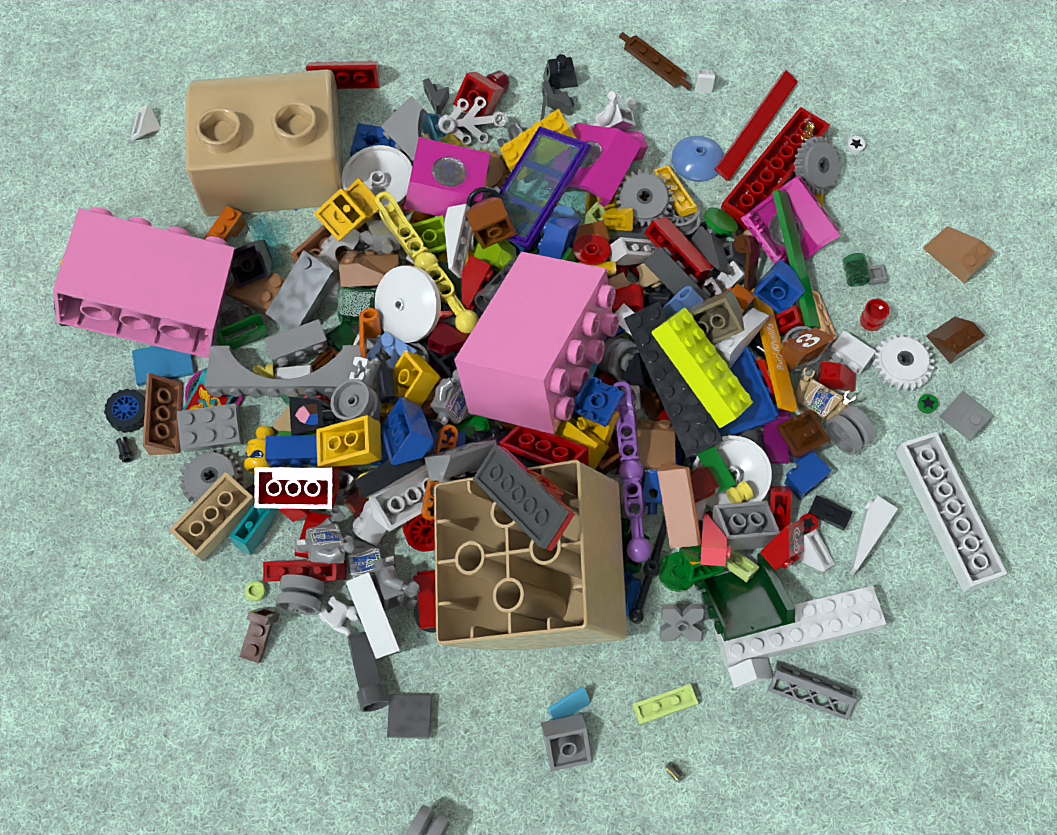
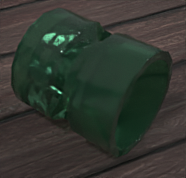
[842,253,871,287]

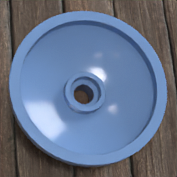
[672,136,724,182]

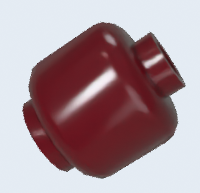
[486,71,510,93]

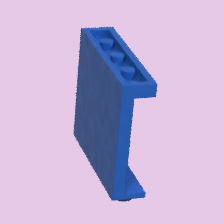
[714,347,779,437]

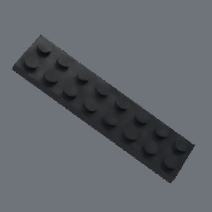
[624,301,724,458]

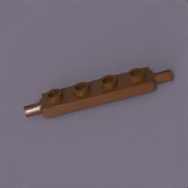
[619,32,693,91]

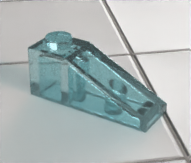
[247,214,285,271]

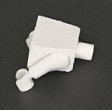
[592,91,638,131]

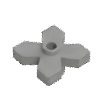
[660,604,704,641]

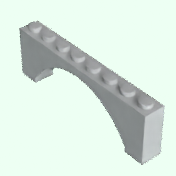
[381,96,509,207]
[204,345,362,397]

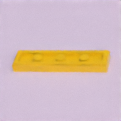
[652,165,697,217]

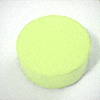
[245,581,266,602]

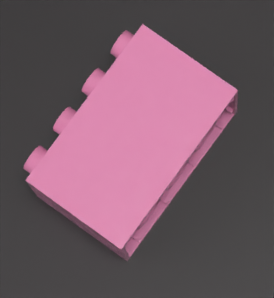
[53,207,235,359]
[454,252,619,434]

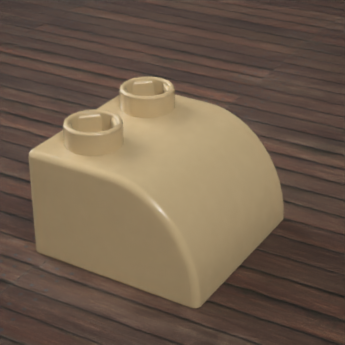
[185,69,343,216]
[434,460,627,650]

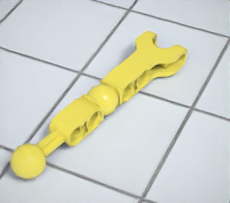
[375,192,479,334]

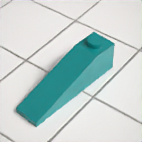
[229,502,279,555]

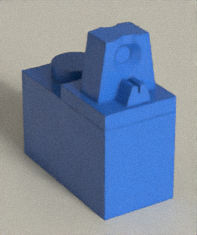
[784,451,832,500]

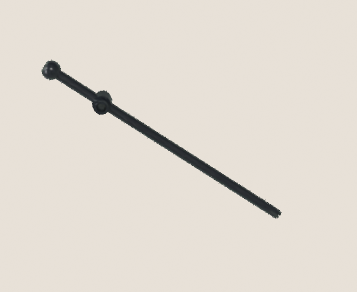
[628,453,691,624]

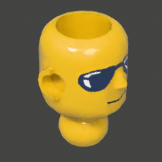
[244,426,274,474]

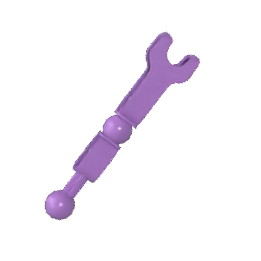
[613,382,652,563]

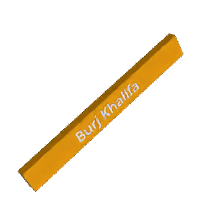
[750,288,797,412]

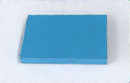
[132,346,195,386]

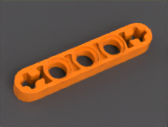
[421,425,458,520]

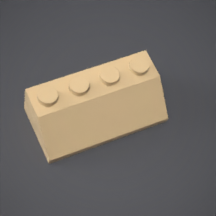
[169,472,255,561]

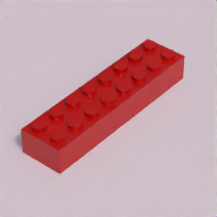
[721,107,830,231]

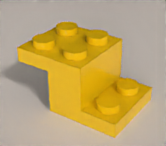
[314,178,384,242]

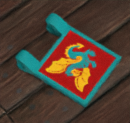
[182,368,233,411]

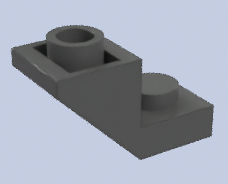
[542,81,574,116]

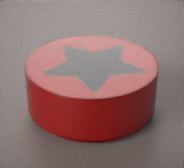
[799,514,819,534]

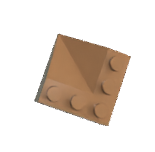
[339,250,400,287]

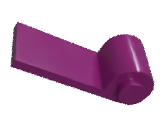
[762,409,791,464]

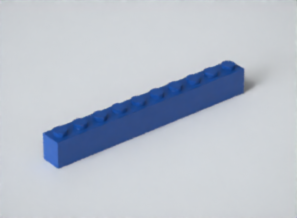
[265,432,465,467]

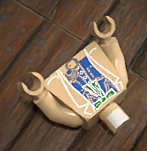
[796,367,857,424]

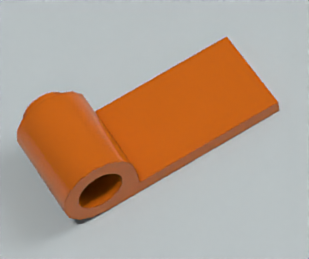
[359,308,382,359]

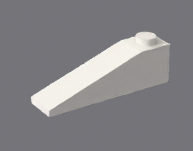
[444,204,472,278]
[608,237,657,265]
[714,308,769,369]
[850,496,898,575]

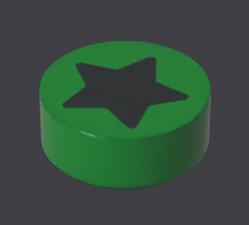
[917,394,938,414]

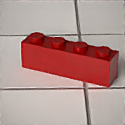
[644,217,714,282]

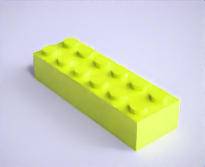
[651,307,753,428]

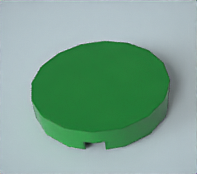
[703,207,738,236]
[658,552,695,592]

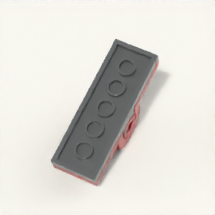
[473,444,575,551]

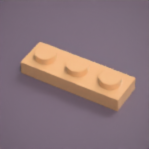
[812,290,838,343]

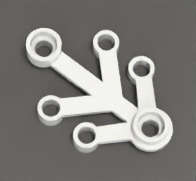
[438,96,507,145]

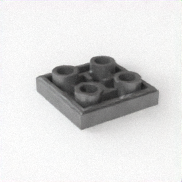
[387,694,432,739]

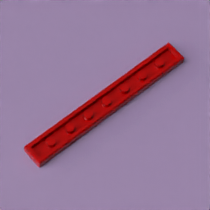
[714,70,798,181]

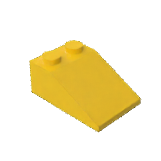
[316,415,382,468]

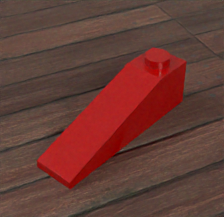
[263,560,347,582]

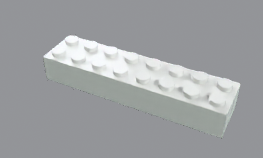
[896,432,1007,593]
[714,586,886,668]

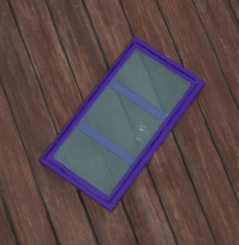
[499,126,592,250]

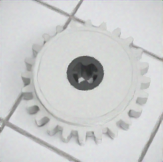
[872,334,934,391]

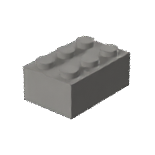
[264,319,328,368]
[177,404,243,453]

